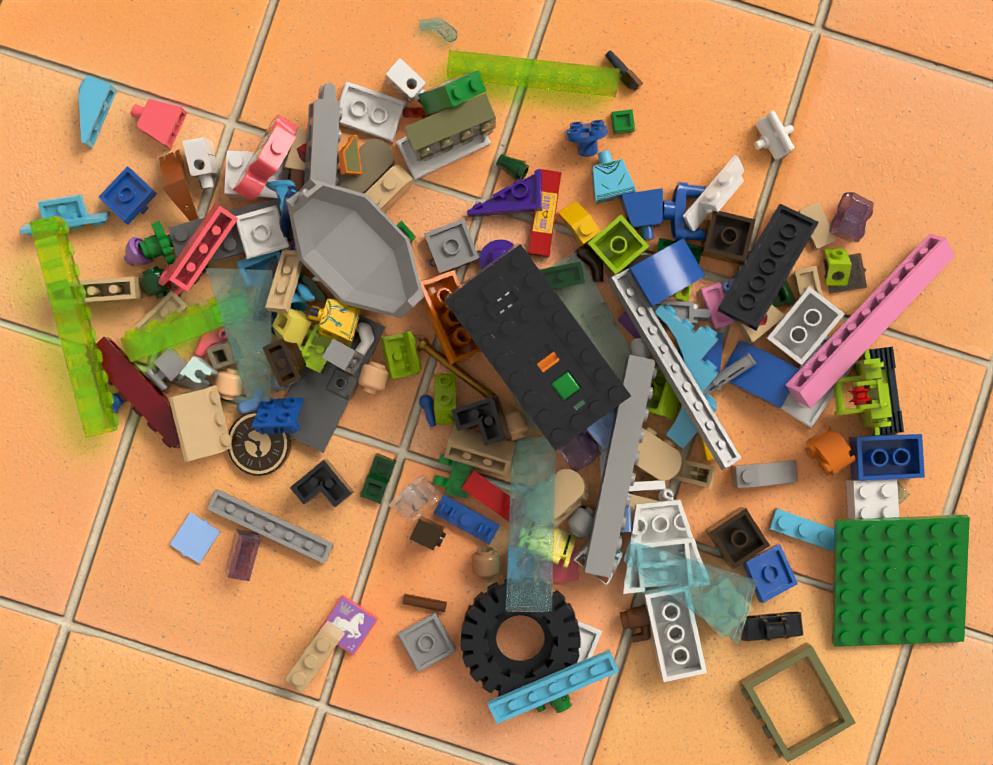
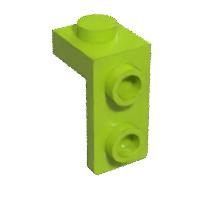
[434,374,457,425]

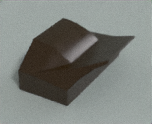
[262,338,307,388]

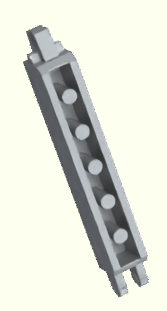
[304,82,343,186]

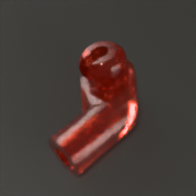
[402,107,433,119]

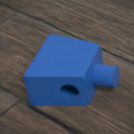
[620,188,663,241]

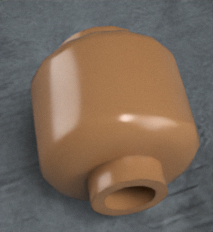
[472,546,501,580]

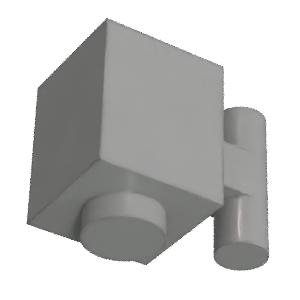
[145,348,188,392]

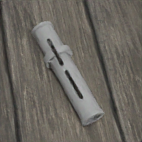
[702,352,756,395]

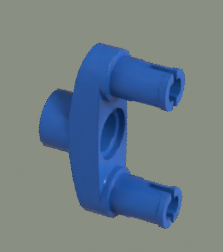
[662,182,707,241]

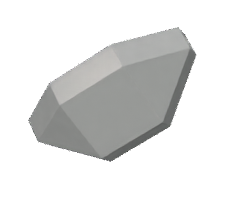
[286,178,424,318]

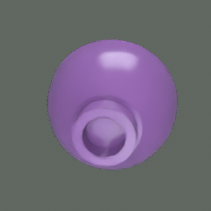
[124,237,153,266]

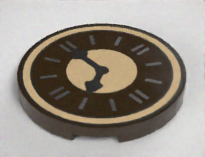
[228,411,291,476]

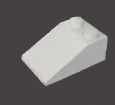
[224,151,289,200]

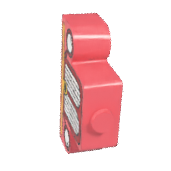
[233,114,298,202]

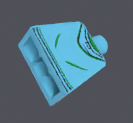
[592,150,636,204]

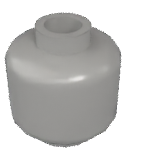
[567,506,595,540]

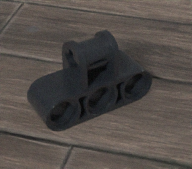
[739,611,804,641]

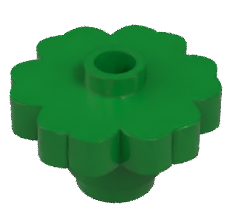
[139,221,176,265]

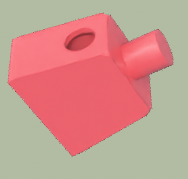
[130,99,188,150]

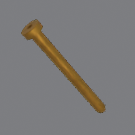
[416,337,496,398]

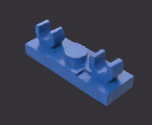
[433,494,500,545]

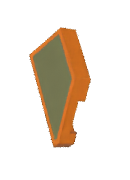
[338,135,363,176]

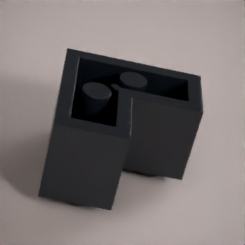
[451,396,511,445]
[290,459,354,507]

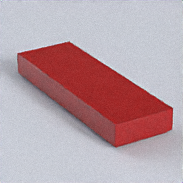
[460,470,526,525]

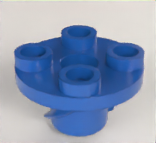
[565,120,608,157]

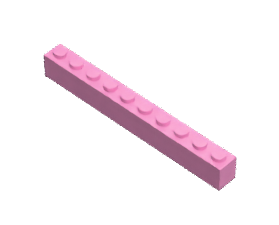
[786,234,955,409]

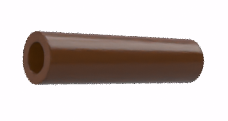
[403,594,447,612]

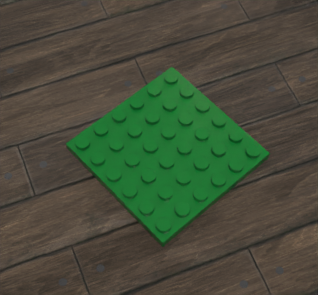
[832,515,970,647]

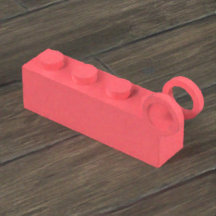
[158,203,238,295]

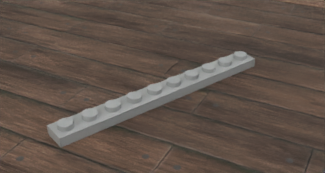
[608,269,742,470]

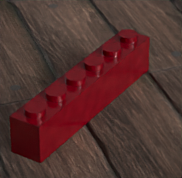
[85,336,181,448]

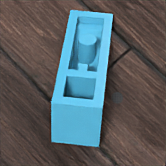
[78,75,117,149]

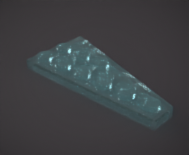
[205,268,273,401]
[623,540,758,644]

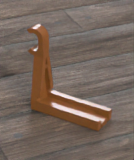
[159,150,200,221]

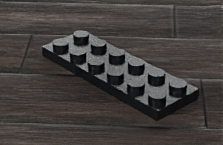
[718,204,819,331]

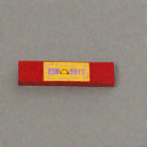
[528,169,562,257]

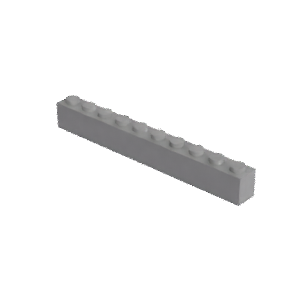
[583,355,658,578]

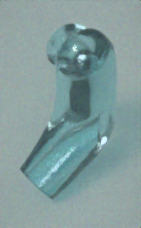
[419,17,458,42]

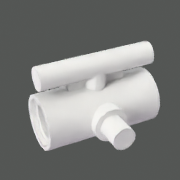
[754,110,795,161]

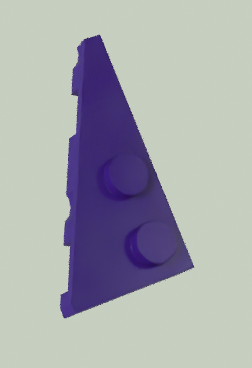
[467,169,542,217]

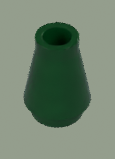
[496,154,529,180]

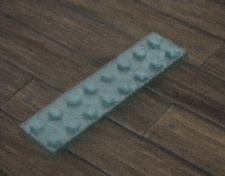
[506,437,556,612]

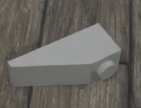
[731,460,798,488]

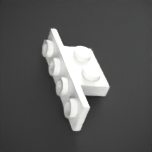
[683,155,744,231]

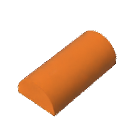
[420,270,482,366]

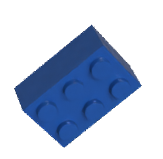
[849,434,925,481]

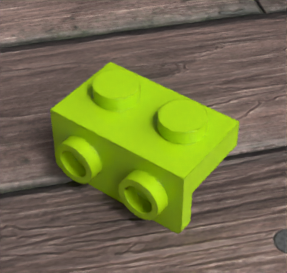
[380,331,422,380]

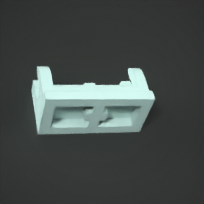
[180,356,219,385]

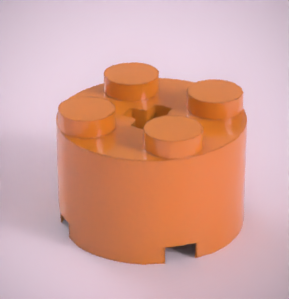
[805,425,856,476]

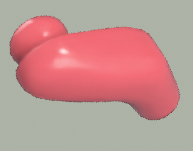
[194,327,230,358]

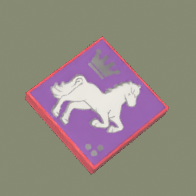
[318,594,379,656]

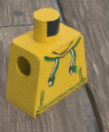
[308,299,361,348]

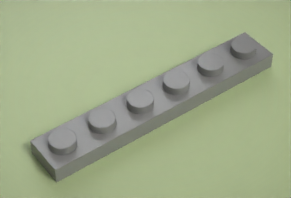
[207,489,334,564]

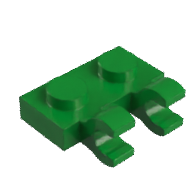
[433,454,475,499]

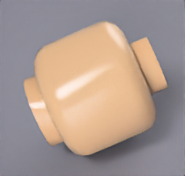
[358,361,389,394]
[215,367,245,400]
[503,408,529,442]

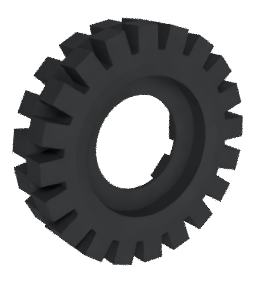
[460,577,581,697]

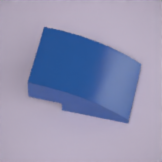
[629,239,705,307]
[723,340,800,408]

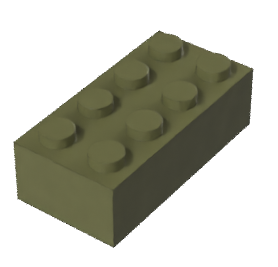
[404,93,496,161]

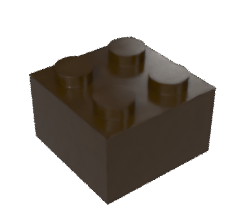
[701,210,756,265]
[705,507,770,569]

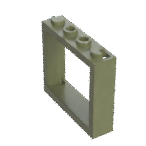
[740,642,856,762]

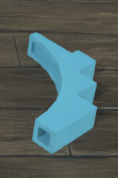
[655,304,718,449]

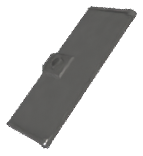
[286,315,386,453]

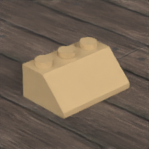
[169,385,232,462]

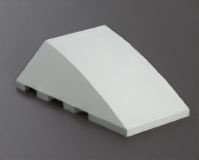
[623,499,711,594]

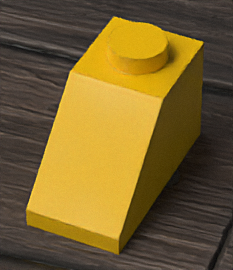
[558,200,601,246]

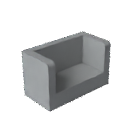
[322,339,365,375]

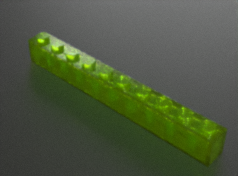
[29,216,119,438]

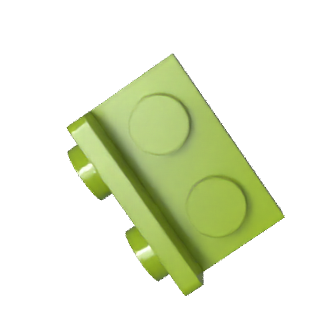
[299,323,332,373]

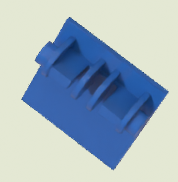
[251,397,304,434]

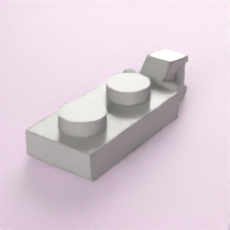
[651,300,710,325]

